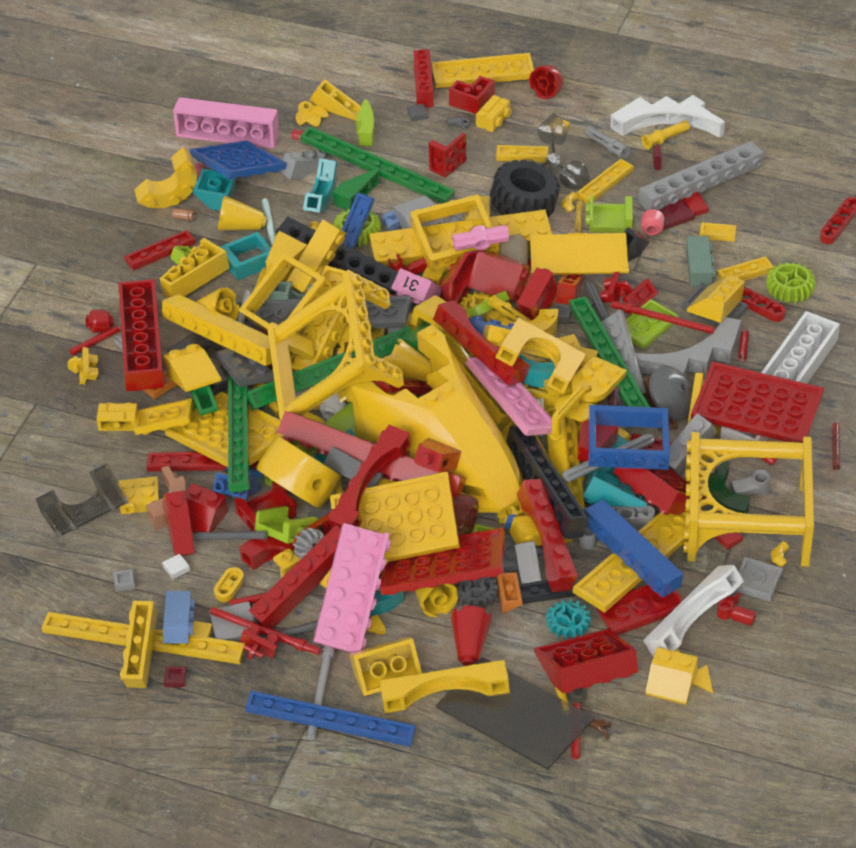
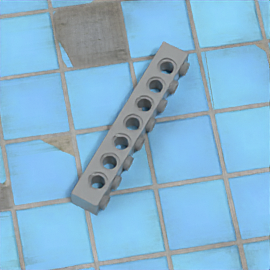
[638,141,764,210]

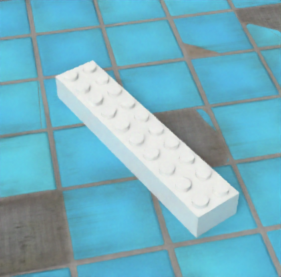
[720,311,840,458]

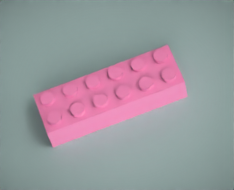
[173,97,280,149]

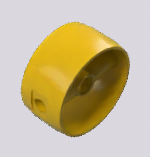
[256,435,341,509]

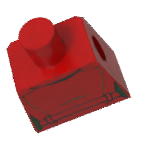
[414,438,461,473]

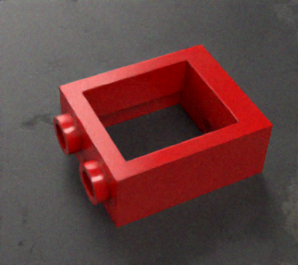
[517,267,557,320]

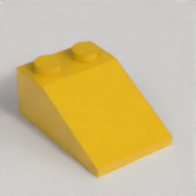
[163,344,221,392]

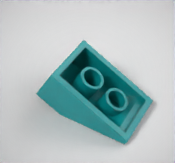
[583,469,647,507]

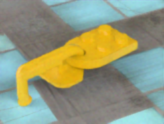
[550,356,627,440]

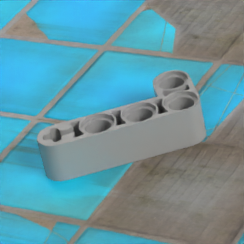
[578,505,655,550]

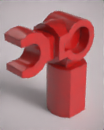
[388,254,428,275]
[717,593,756,627]

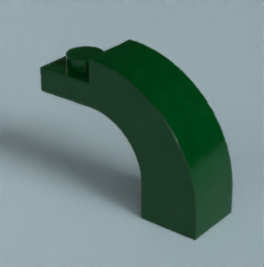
[708,461,750,514]

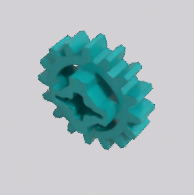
[546,599,591,639]

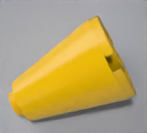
[217,196,267,231]
[196,287,240,321]
[388,339,431,382]
[415,584,458,618]

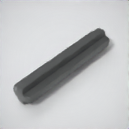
[584,281,609,321]

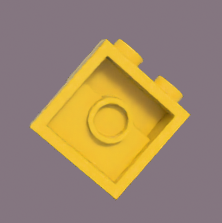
[118,476,159,514]

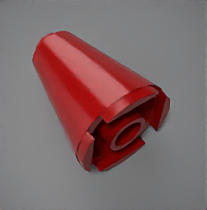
[451,606,492,666]

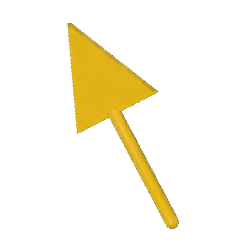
[675,649,713,693]

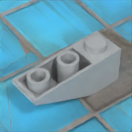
[279,149,333,179]

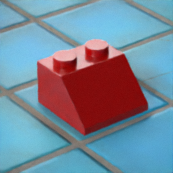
[185,483,228,534]

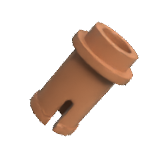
[172,208,196,222]

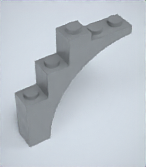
[635,317,741,376]

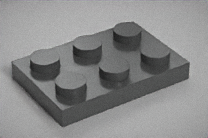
[216,348,274,387]

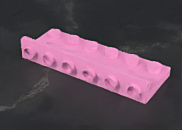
[313,523,391,653]

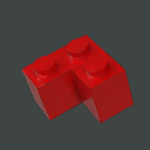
[449,76,495,114]

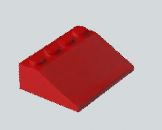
[613,467,707,516]
[534,629,638,693]

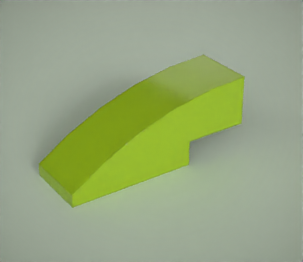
[356,99,375,147]

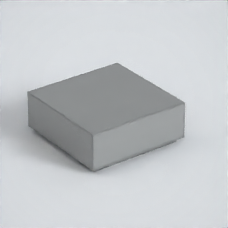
[113,569,135,592]

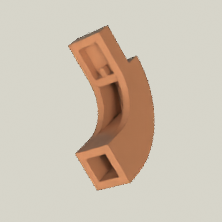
[146,466,186,531]

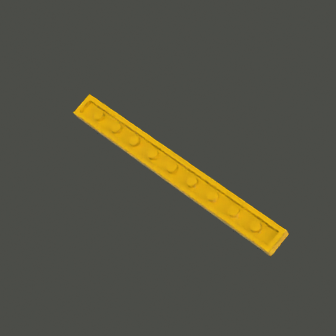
[41,612,245,664]

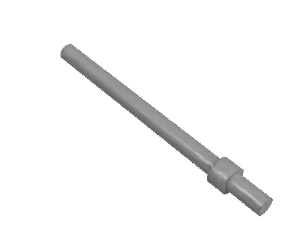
[307,646,335,740]

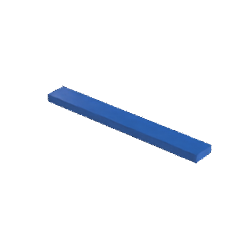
[245,691,416,747]

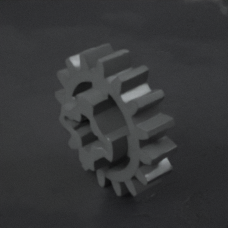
[455,576,498,609]

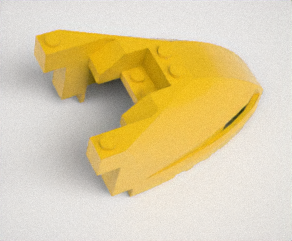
[341,325,523,513]

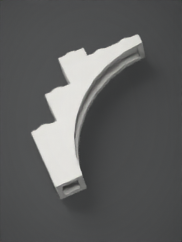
[610,95,725,138]

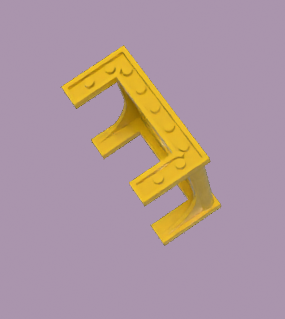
[267,270,404,424]
[683,432,814,567]

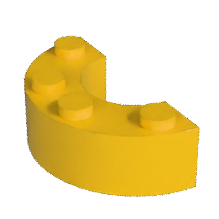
[134,146,197,208]
[484,309,558,337]

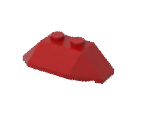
[440,250,485,305]

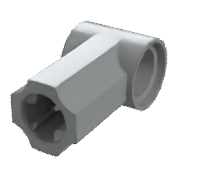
[730,469,770,496]

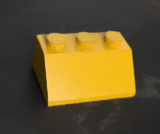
[687,276,745,323]
[349,636,422,696]

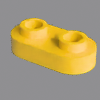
[214,567,244,602]

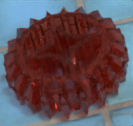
[453,494,479,535]

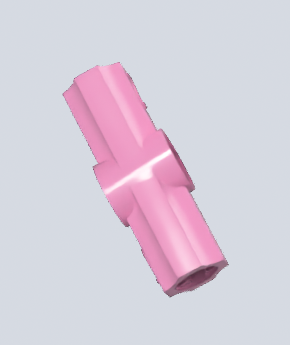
[452,225,509,250]

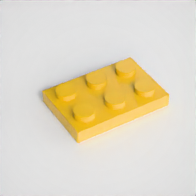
[133,398,195,435]

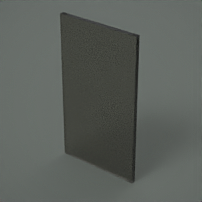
[436,657,594,770]

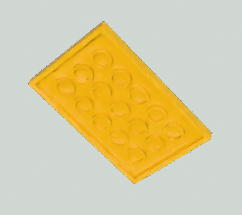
[164,392,283,467]
[330,472,460,562]

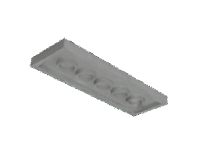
[601,310,646,406]

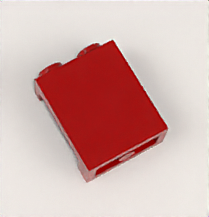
[234,481,297,531]

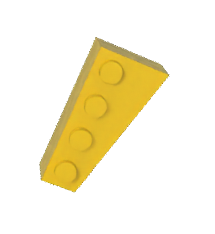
[159,238,230,298]

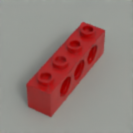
[413,49,434,108]

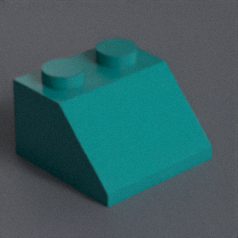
[193,168,236,211]

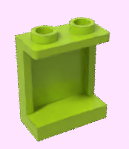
[586,196,633,233]
[255,506,319,543]

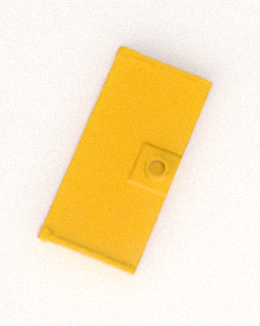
[530,233,629,275]

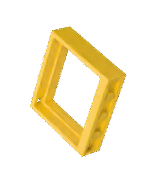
[410,195,499,272]
[238,252,334,334]

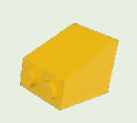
[266,231,307,287]

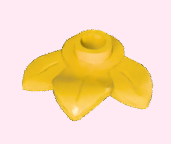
[295,101,329,128]

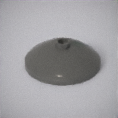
[649,366,693,421]

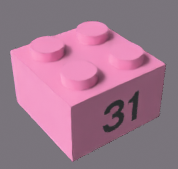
[391,268,442,305]

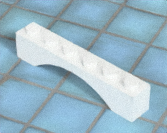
[643,565,744,657]

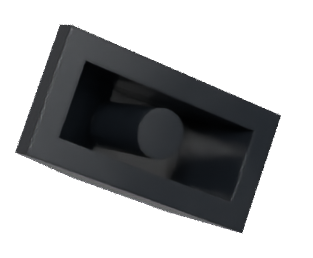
[623,227,650,262]

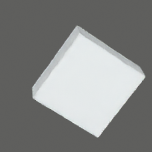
[162,554,190,579]

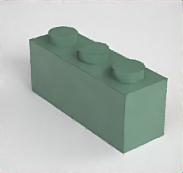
[686,236,716,286]

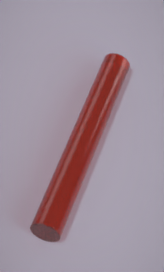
[832,423,841,470]

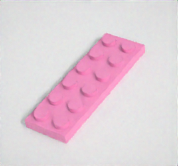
[466,358,552,436]

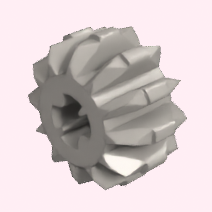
[293,527,324,560]

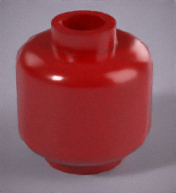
[85,309,114,333]

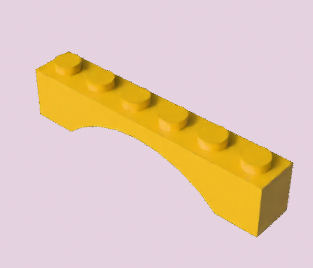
[380,660,510,713]

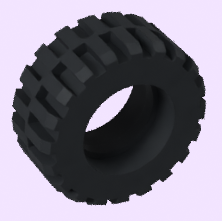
[490,160,560,217]

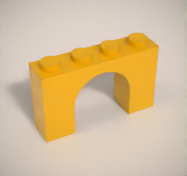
[496,318,586,394]

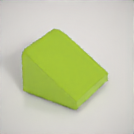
[170,246,191,265]

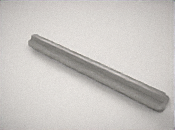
[562,434,654,482]

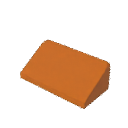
[496,572,522,613]

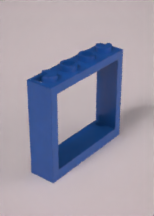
[588,405,670,470]

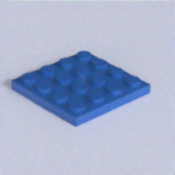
[190,140,287,180]

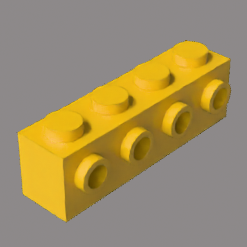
[286,220,346,294]
[120,601,158,688]

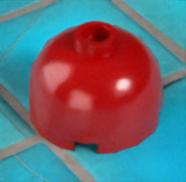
[529,65,564,99]

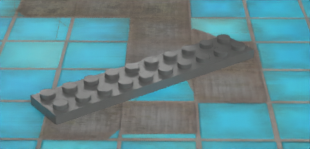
[236,296,412,331]

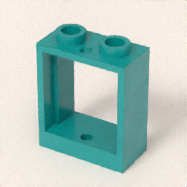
[220,232,271,281]

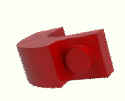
[239,536,299,570]

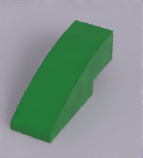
[190,385,219,416]

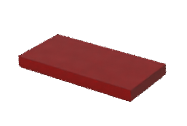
[595,585,683,635]

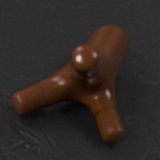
[581,716,612,740]

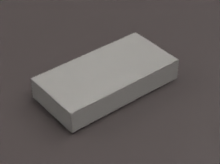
[514,541,542,584]

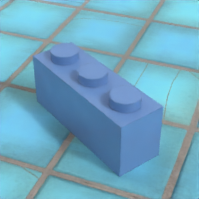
[163,591,195,643]

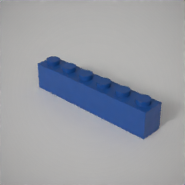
[584,499,683,598]

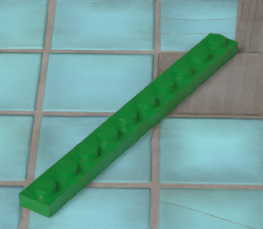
[300,126,455,204]
[569,297,650,407]
[245,325,412,410]
[228,376,250,493]

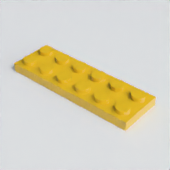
[431,53,534,88]

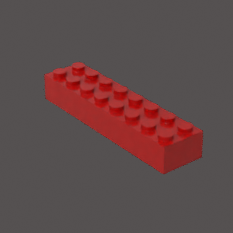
[118,279,164,392]

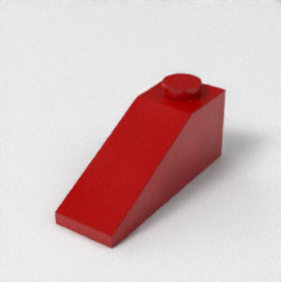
[555,274,586,305]
[162,490,195,556]

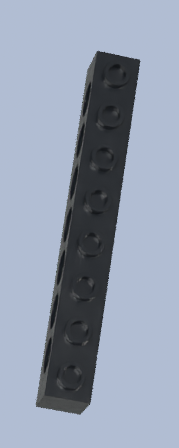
[275,217,398,296]
[506,426,588,539]

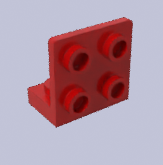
[428,133,467,178]

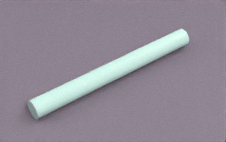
[261,198,276,247]

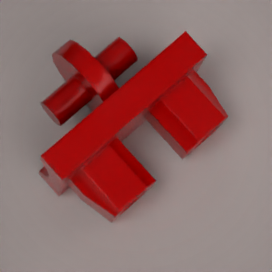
[600,271,632,303]
[240,623,279,660]

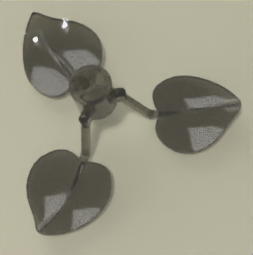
[524,113,590,190]

